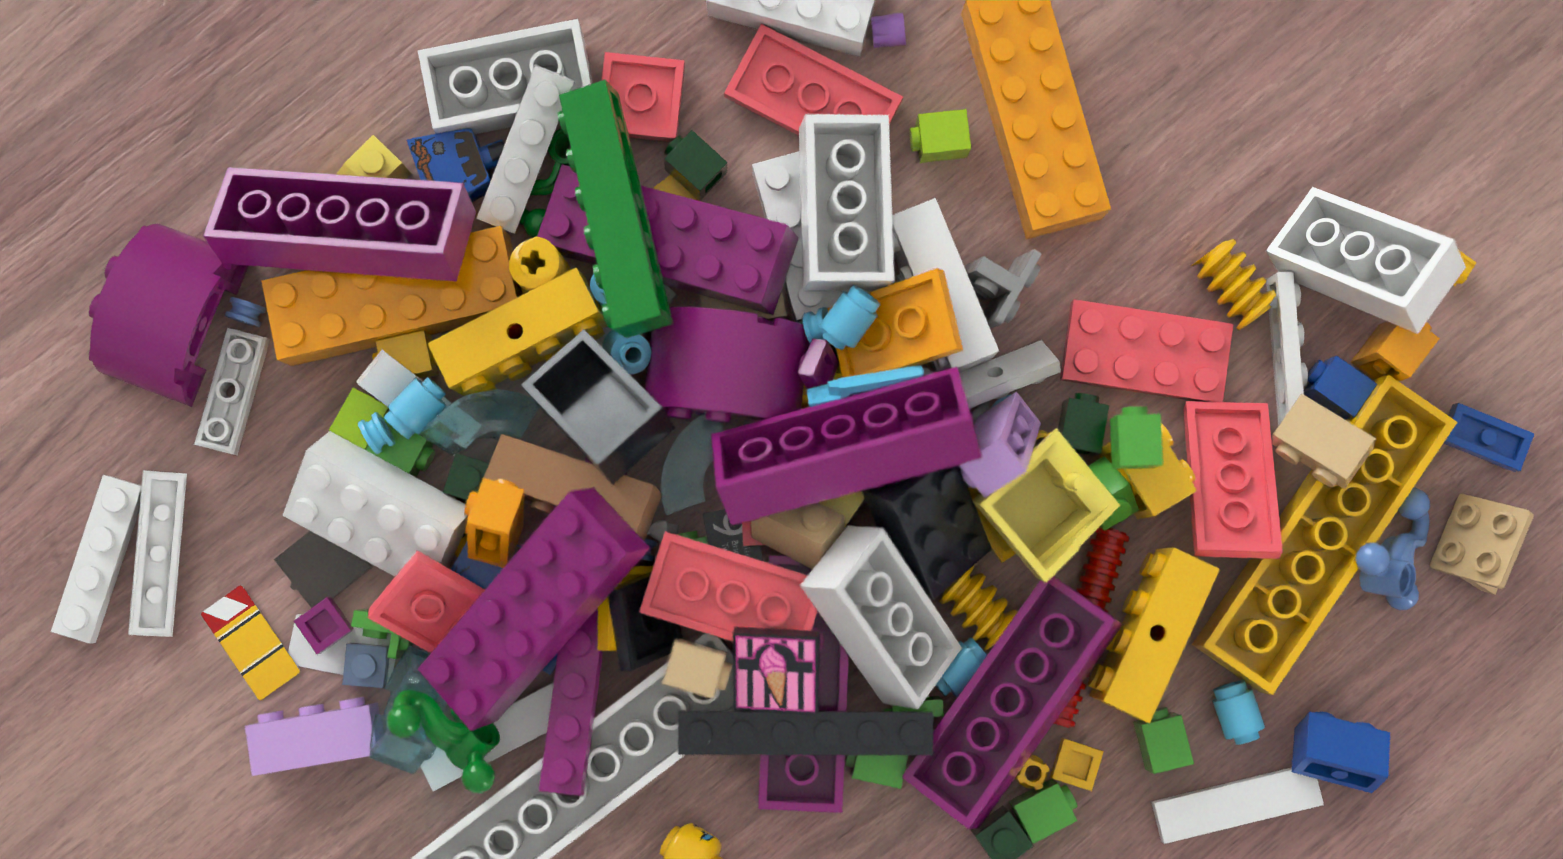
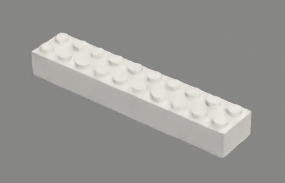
[410,633,738,859]

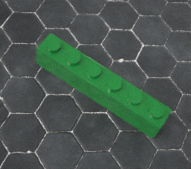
[558,80,673,338]

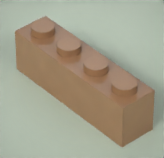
[484,434,662,541]

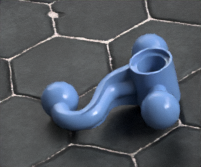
[1356,488,1430,610]

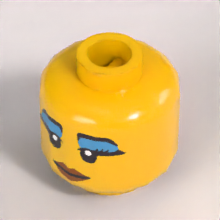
[659,823,723,859]

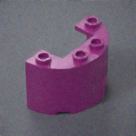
[89,224,249,407]
[644,307,809,423]

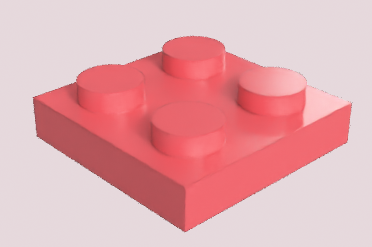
[602,52,685,142]
[368,550,485,653]

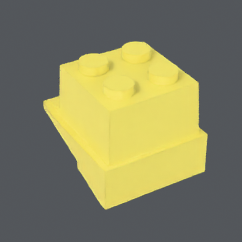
[972,429,1120,583]

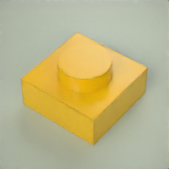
[1050,738,1104,791]

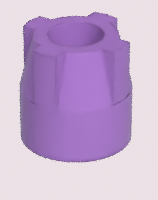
[871,13,906,48]

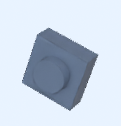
[342,643,390,688]

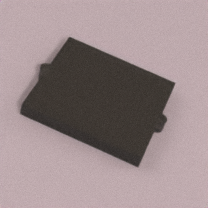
[274,531,373,608]

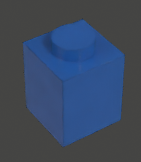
[1304,356,1377,420]

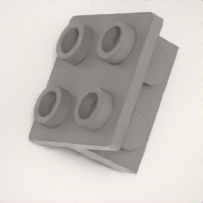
[965,249,1042,328]

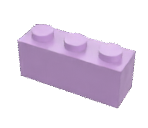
[959,391,1041,498]
[245,697,385,776]

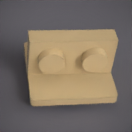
[1430,494,1534,595]

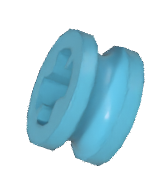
[803,307,830,344]
[358,412,396,454]

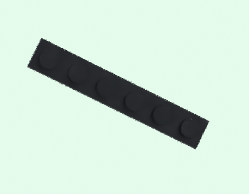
[678,711,933,755]

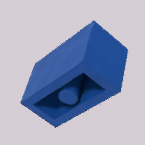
[1291,711,1390,793]

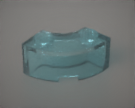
[419,389,539,456]
[661,413,723,516]
[370,646,447,774]

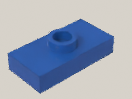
[1443,403,1534,472]

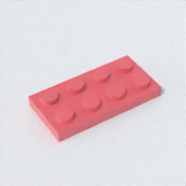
[724,24,903,136]
[1060,299,1233,402]
[1183,401,1283,559]
[640,531,818,641]

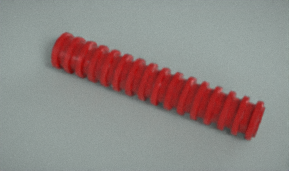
[1054,527,1130,728]

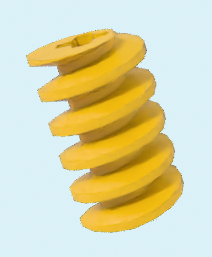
[509,236,571,293]
[1190,239,1276,331]
[939,565,1018,651]

